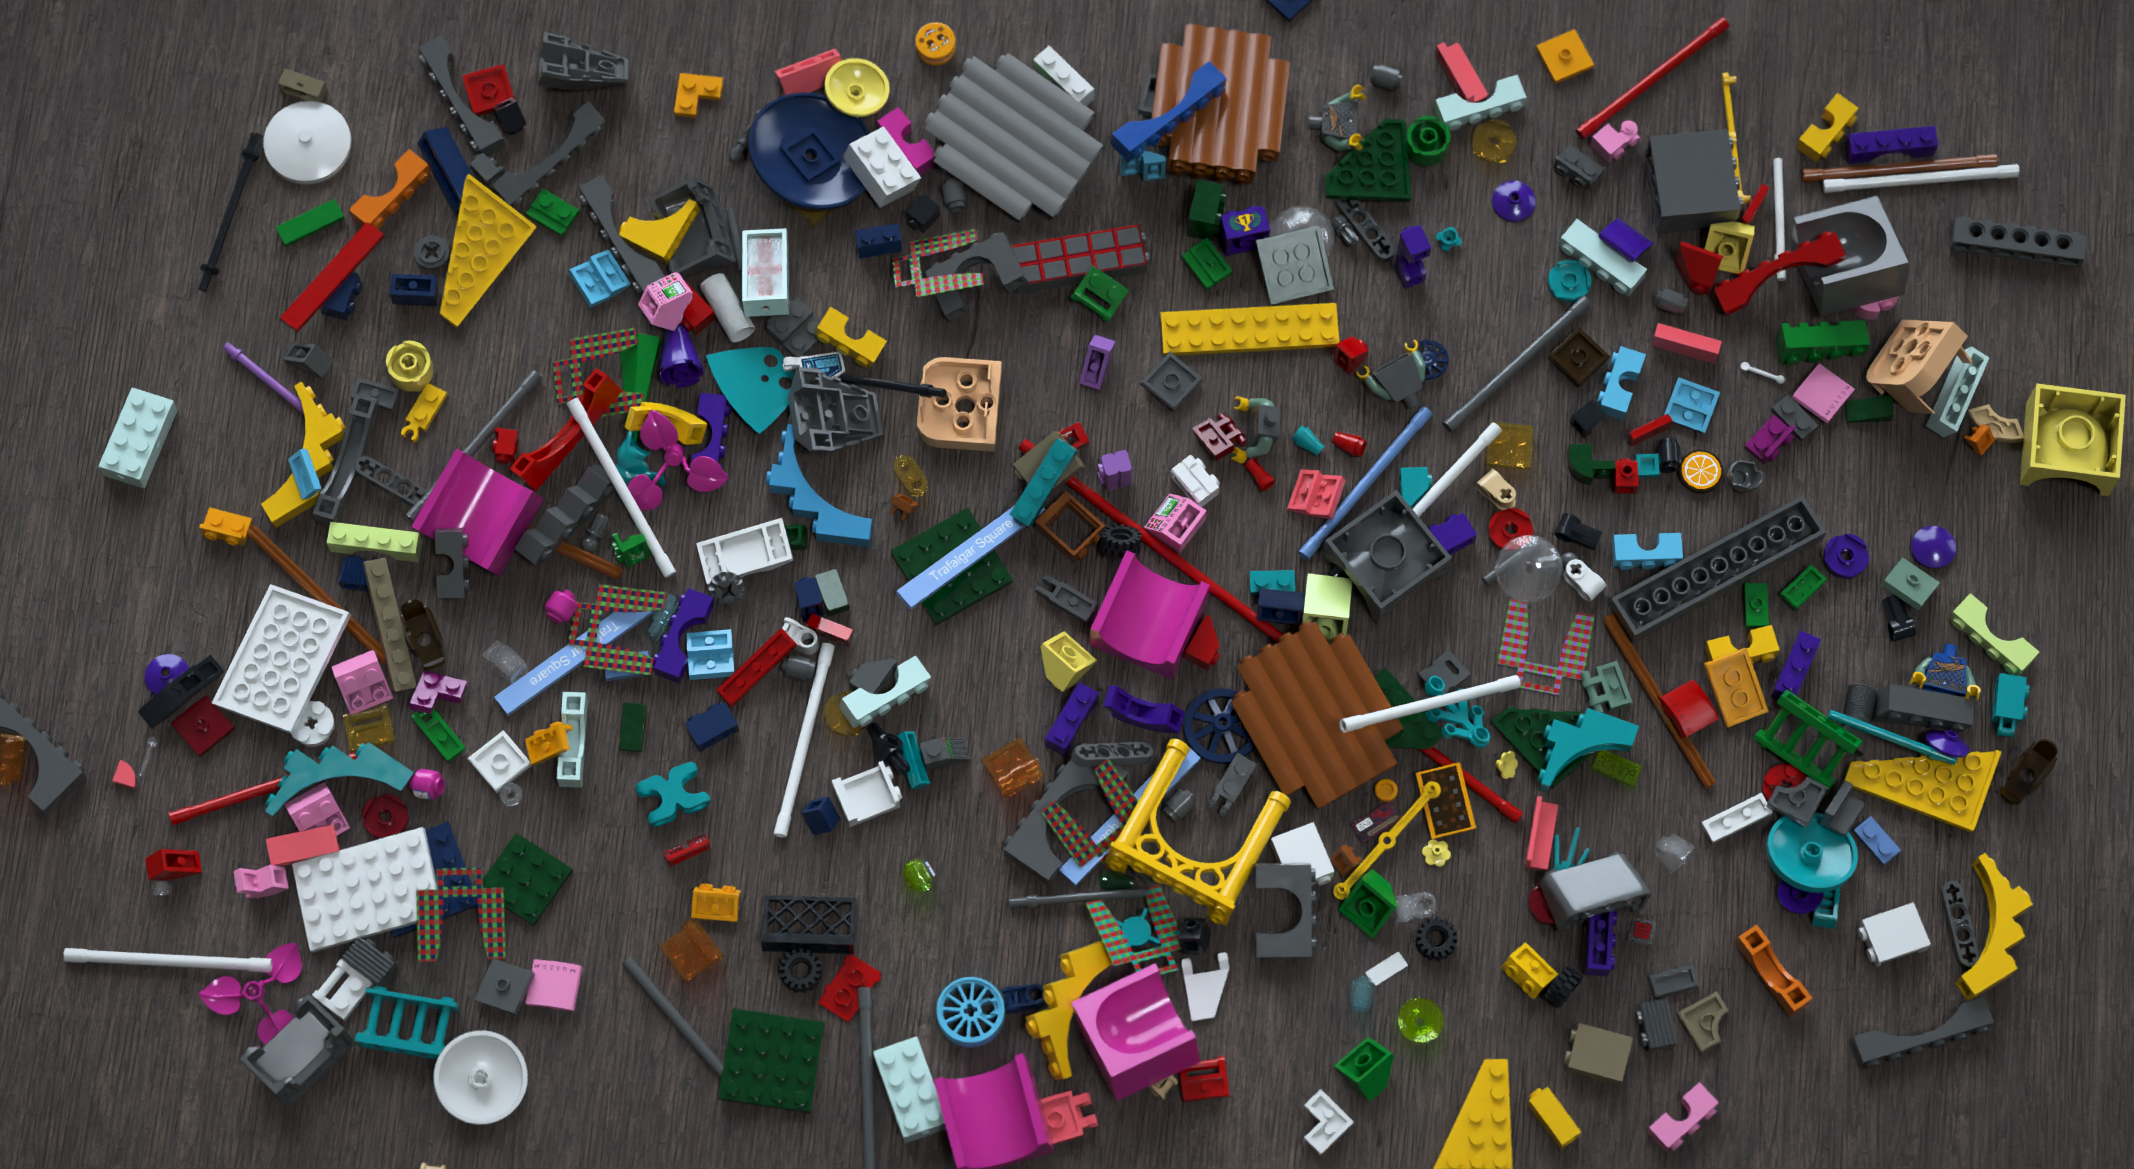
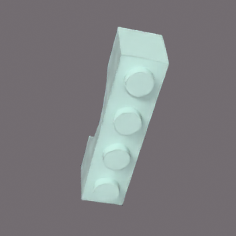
[1434,75,1526,131]
[839,656,931,728]
[557,692,588,788]

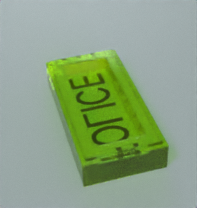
[1591,750,1642,788]

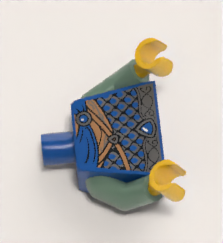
[1909,644,1981,700]

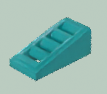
[1812,888,1840,929]

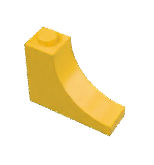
[619,199,700,265]

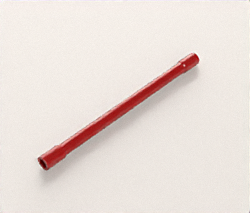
[1575,17,1730,140]
[169,752,357,825]

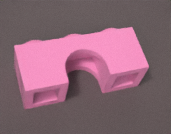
[1646,1082,1719,1153]

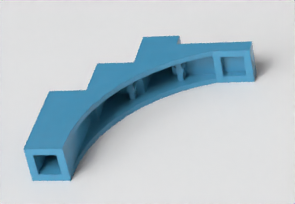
[766,424,873,547]

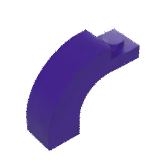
[1104,685,1185,733]

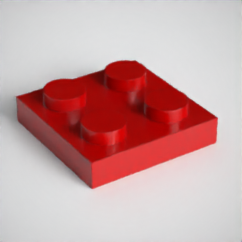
[462,64,515,116]

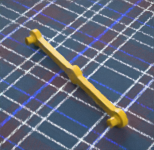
[1721,72,1751,205]
[1333,781,1441,901]

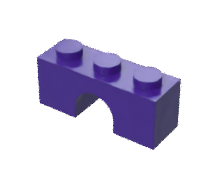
[1771,630,1821,700]
[1045,682,1099,757]

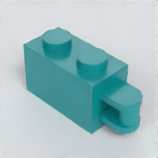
[1991,673,2030,738]

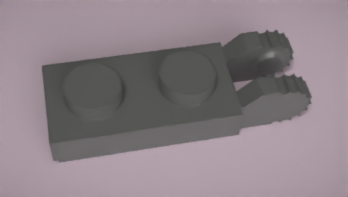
[1034,575,1099,624]
[1206,752,1257,818]

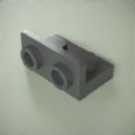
[1553,144,1605,191]

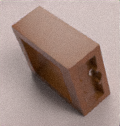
[1035,491,1105,563]

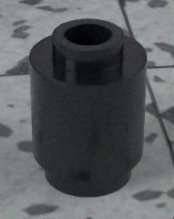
[1658,438,1682,473]

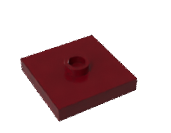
[171,695,235,757]

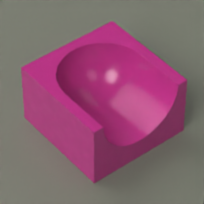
[1072,964,1200,1102]

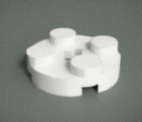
[291,701,335,747]

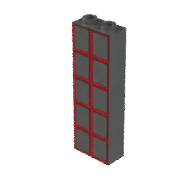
[1012,224,1151,294]

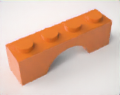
[349,149,431,229]
[1735,924,1813,1018]

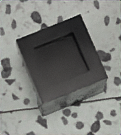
[1570,400,1606,439]

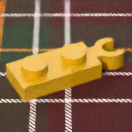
[401,383,448,443]

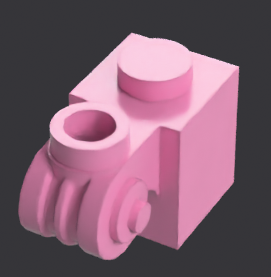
[1590,121,1641,163]

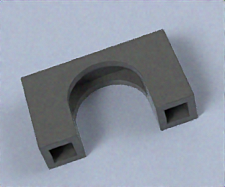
[925,232,1029,322]
[1255,863,1316,957]

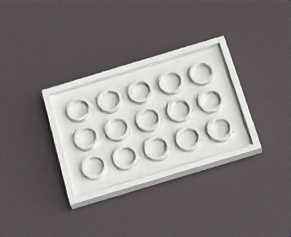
[212,584,351,735]
[292,827,444,952]

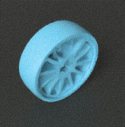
[936,977,1005,1048]

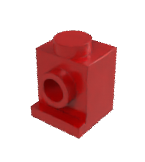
[1059,421,1090,450]
[492,427,520,464]

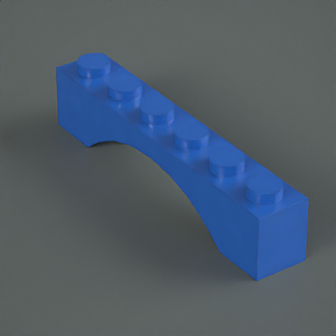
[1110,61,1227,162]

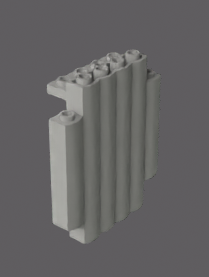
[924,53,1104,222]

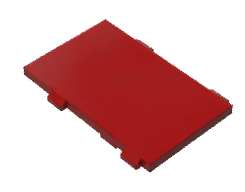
[818,954,882,1023]

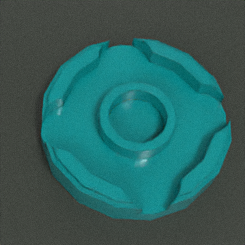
[1547,260,1592,303]

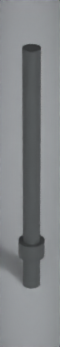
[1009,888,1147,909]

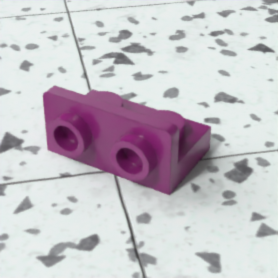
[1744,415,1796,465]

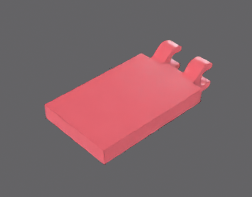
[1041,1090,1098,1145]

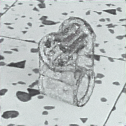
[1393,892,1436,923]

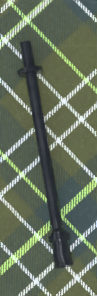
[198,132,264,292]

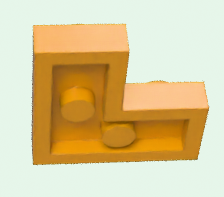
[674,73,723,118]

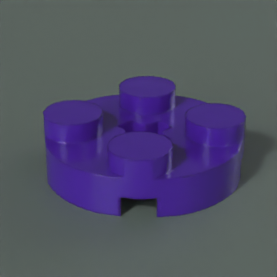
[1823,534,1869,580]

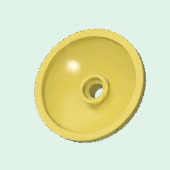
[824,58,889,117]

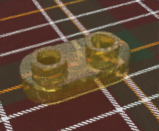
[894,455,928,496]

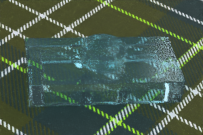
[648,594,678,642]

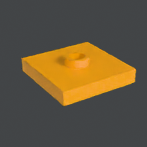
[1536,29,1594,84]

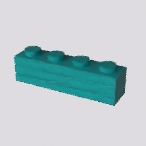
[897,731,930,789]

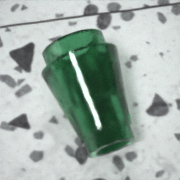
[1099,868,1134,891]

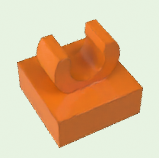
[1965,424,1995,456]

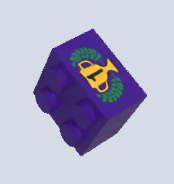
[1220,206,1270,256]

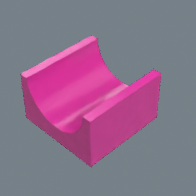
[411,448,544,577]
[1090,551,1210,680]
[934,1053,1055,1169]

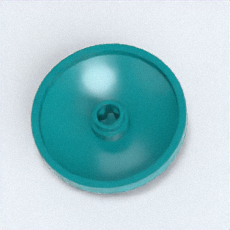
[1766,812,1858,893]

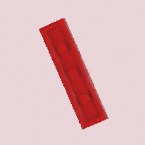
[716,628,798,707]

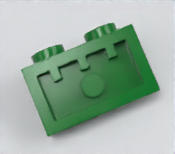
[611,533,651,569]

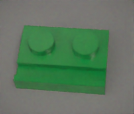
[525,188,580,238]
[1181,238,1233,291]

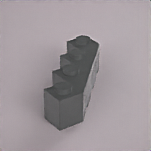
[515,464,615,565]

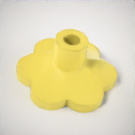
[1495,751,1518,779]
[1422,839,1451,867]

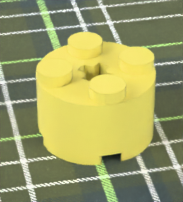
[386,341,434,392]

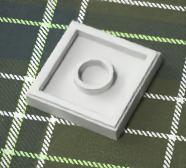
[468,730,532,794]

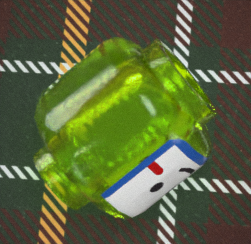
[901,858,935,893]

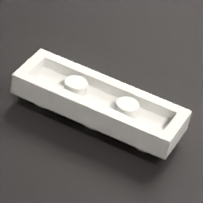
[1701,793,1773,844]

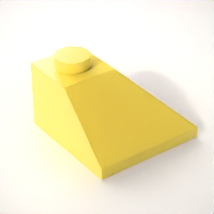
[1705,221,1755,274]
[1040,631,1097,692]

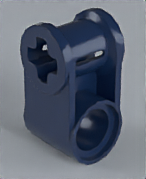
[1001,983,1046,1014]

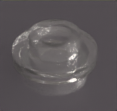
[500,783,523,806]
[150,881,173,896]

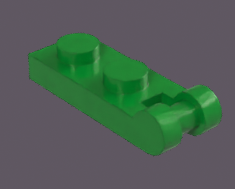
[410,709,466,763]

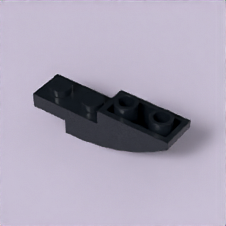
[138,654,225,729]

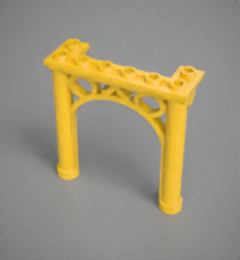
[1104,739,1291,926]

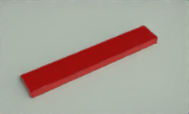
[280,222,384,333]

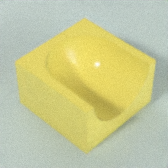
[2020,383,2126,496]

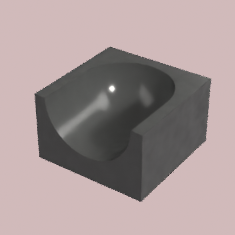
[1791,196,1909,316]

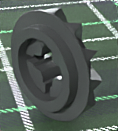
[414,236,449,270]
[709,572,745,607]

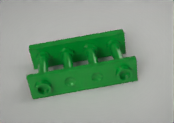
[1753,690,1863,790]

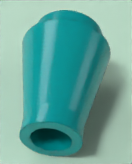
[1291,425,1324,456]

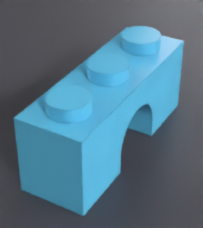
[1597,346,1646,421]
[1611,533,1683,570]

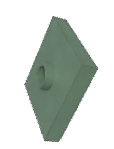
[1881,557,1940,611]

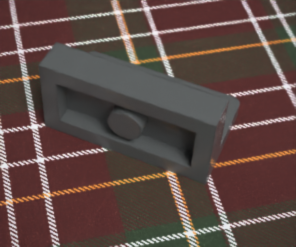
[1820,780,1864,836]

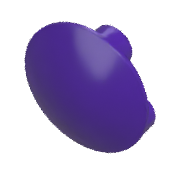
[1911,526,1956,569]

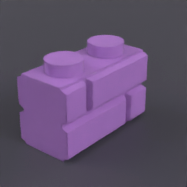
[1097,450,1132,491]

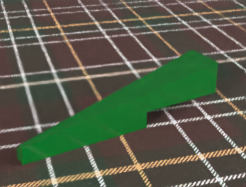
[620,333,661,445]

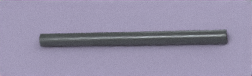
[622,957,724,1079]

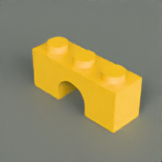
[1796,93,1858,163]
[814,306,887,368]
[1704,625,1780,665]

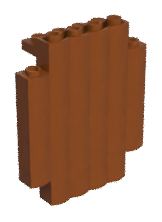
[1151,24,1290,184]
[1231,621,1404,810]

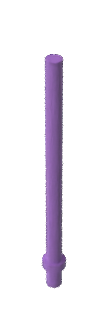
[223,342,304,414]

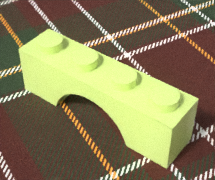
[327,522,422,562]
[1949,593,2039,676]

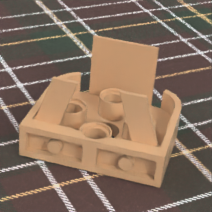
[1866,320,1973,414]
[917,357,1002,452]

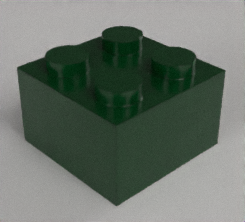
[1187,180,1227,241]

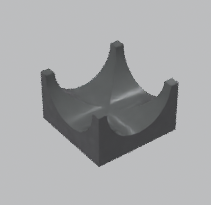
[1322,490,1452,626]

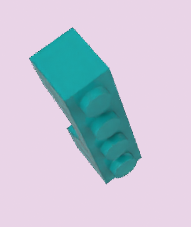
[1010,438,1079,526]

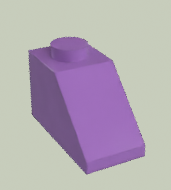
[1079,335,1116,390]

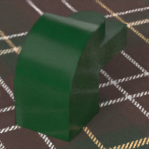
[1567,444,1615,485]

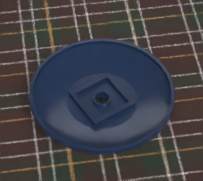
[748,92,870,210]

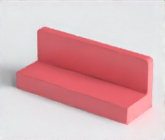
[1435,42,1488,103]
[775,49,842,95]
[1651,323,1722,364]
[1524,796,1558,872]
[266,825,341,866]

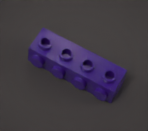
[1585,910,1617,977]

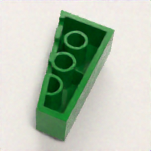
[1775,320,1870,365]

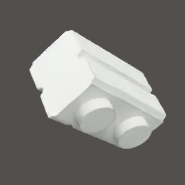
[1170,455,1220,507]

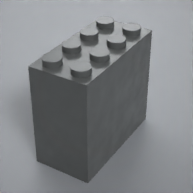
[1645,129,1743,234]

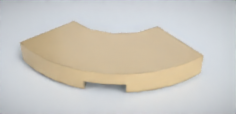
[1967,404,2025,443]

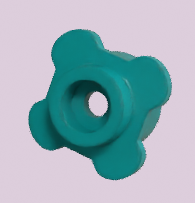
[1436,227,1462,251]

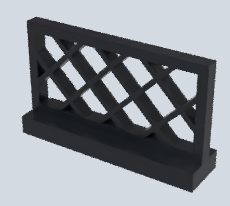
[761,895,857,954]

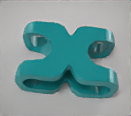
[634,762,711,828]

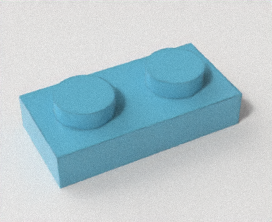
[288,449,322,499]

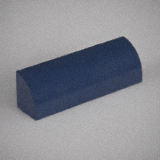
[417,127,473,214]

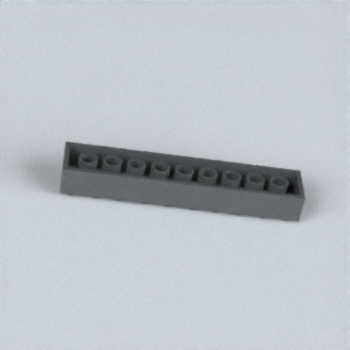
[1609,495,1826,644]

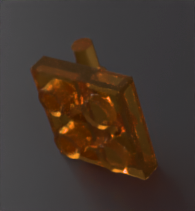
[0,733,27,786]
[982,737,1044,799]
[660,920,724,984]

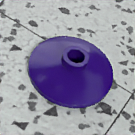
[1492,181,1536,222]
[145,654,189,695]
[1925,730,1969,758]
[1778,880,1824,914]

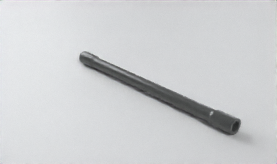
[1442,296,1592,433]
[405,370,542,524]
[858,987,876,1169]

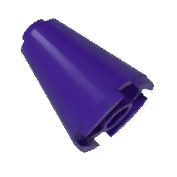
[659,325,704,388]

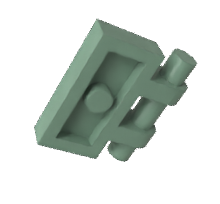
[1581,661,1632,713]

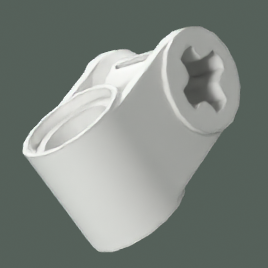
[1563,559,1606,602]
[782,618,819,655]

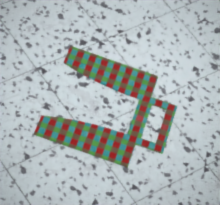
[1085,885,1181,975]

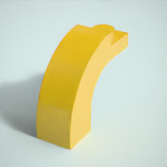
[624,402,707,445]

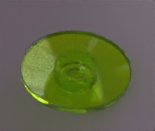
[1398,997,1444,1043]

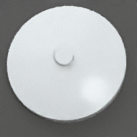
[263,101,352,184]
[434,1031,528,1124]

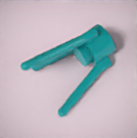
[1553,827,1590,871]

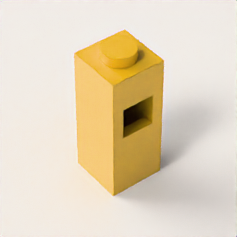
[1527,1087,1581,1150]

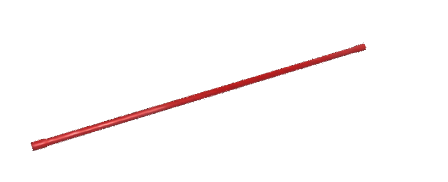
[1018,439,1523,824]

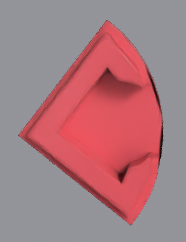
[113,760,137,789]

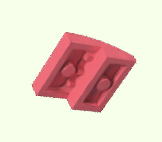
[1287,469,1346,519]

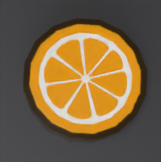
[1678,450,1723,494]

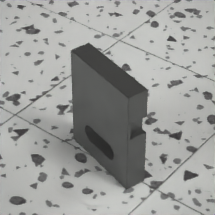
[1418,649,1471,694]

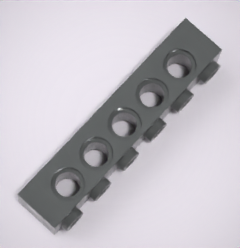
[1949,216,2087,268]

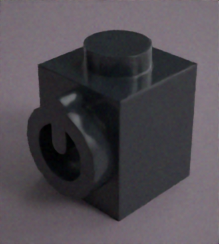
[1178,918,1211,955]

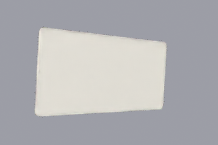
[1366,952,1408,986]

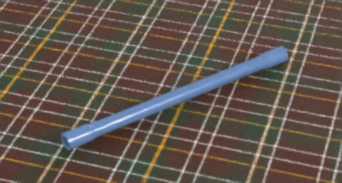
[1298,406,1433,561]

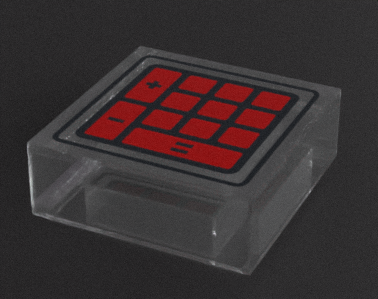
[1628,917,1656,946]

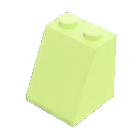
[1302,574,1352,645]

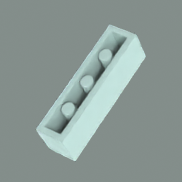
[1559,219,1647,297]
[1926,347,1989,437]

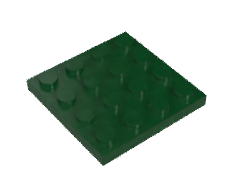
[890,507,1013,626]
[718,1008,824,1114]

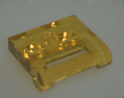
[343,703,396,753]

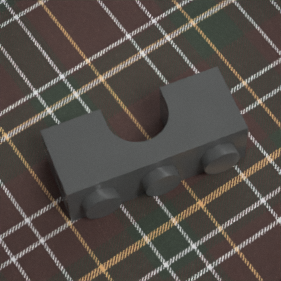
[435,528,470,598]

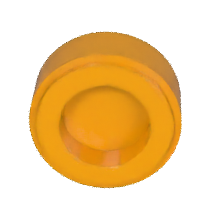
[1374,779,1398,803]

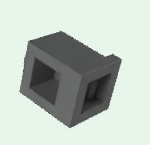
[470,153,504,190]

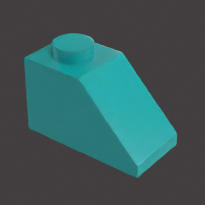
[1399,467,1432,508]

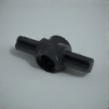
[867,722,911,775]

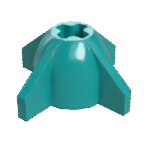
[1115,908,1161,949]

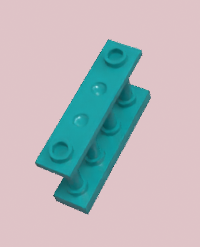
[355,986,460,1060]

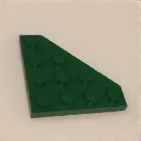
[1323,119,1412,202]
[1374,667,1443,750]
[1491,707,1605,789]

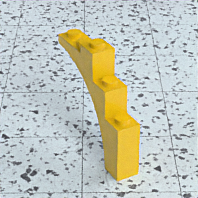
[261,381,346,528]
[1955,853,2033,1002]
[1026,940,1112,1080]

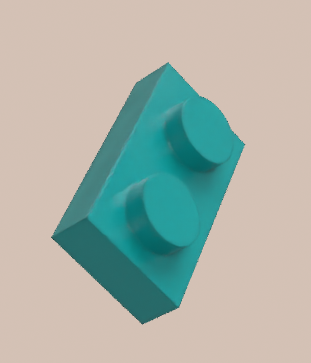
[1249,570,1295,595]

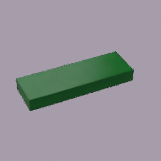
[276,199,345,247]

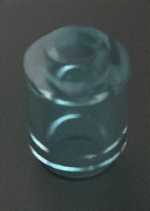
[1349,976,1375,1012]

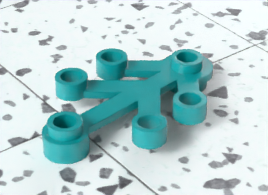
[1425,676,1490,748]

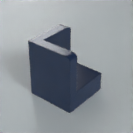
[801,796,840,835]

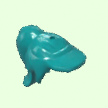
[616,430,666,487]

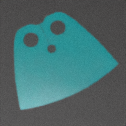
[706,347,795,434]

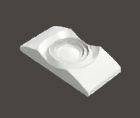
[696,518,793,586]

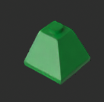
[1338,869,1398,939]
[1334,1037,1394,1102]

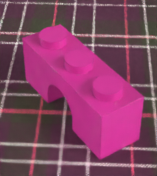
[877,107,937,175]

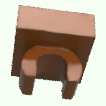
[890,493,919,521]
[1330,844,1361,877]

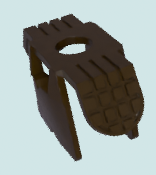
[400,599,446,670]
[2000,739,2058,805]

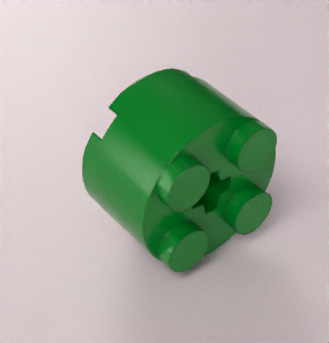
[1406,116,1451,166]

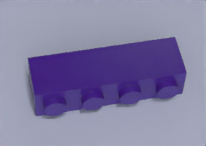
[1428,513,1477,555]

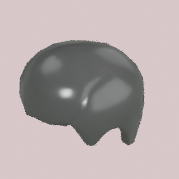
[1727,460,1763,493]

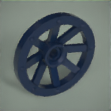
[1184,688,1256,764]

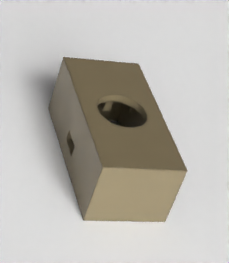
[278,68,328,103]

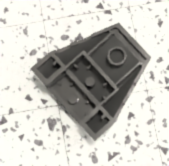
[537,32,628,92]
[788,367,883,452]

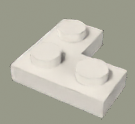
[1304,1089,1354,1156]

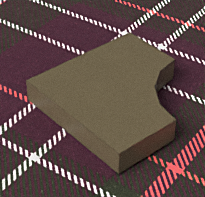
[1676,991,1729,1054]

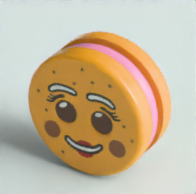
[916,23,956,66]

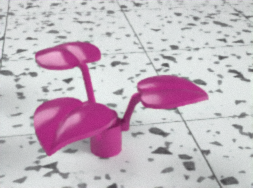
[627,410,729,510]
[199,943,302,1045]

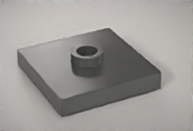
[1141,352,1203,412]
[474,958,535,1016]

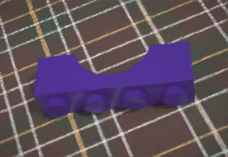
[1845,126,1938,164]
[1394,225,1431,289]
[689,393,731,474]
[653,588,715,684]

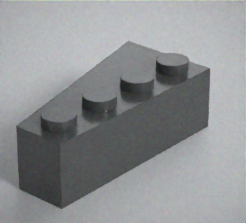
[1871,684,1974,733]

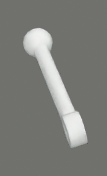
[1740,362,1785,384]

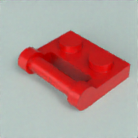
[1179,1056,1230,1102]

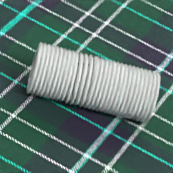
[700,273,755,342]

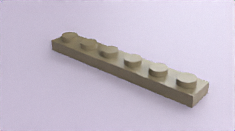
[362,558,417,694]

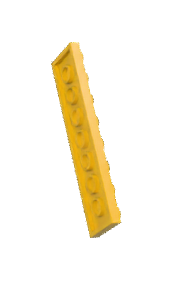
[1161,303,1339,356]

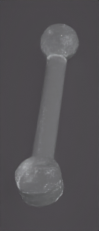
[136,737,157,782]

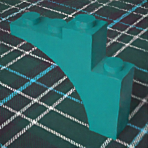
[1537,708,1639,793]

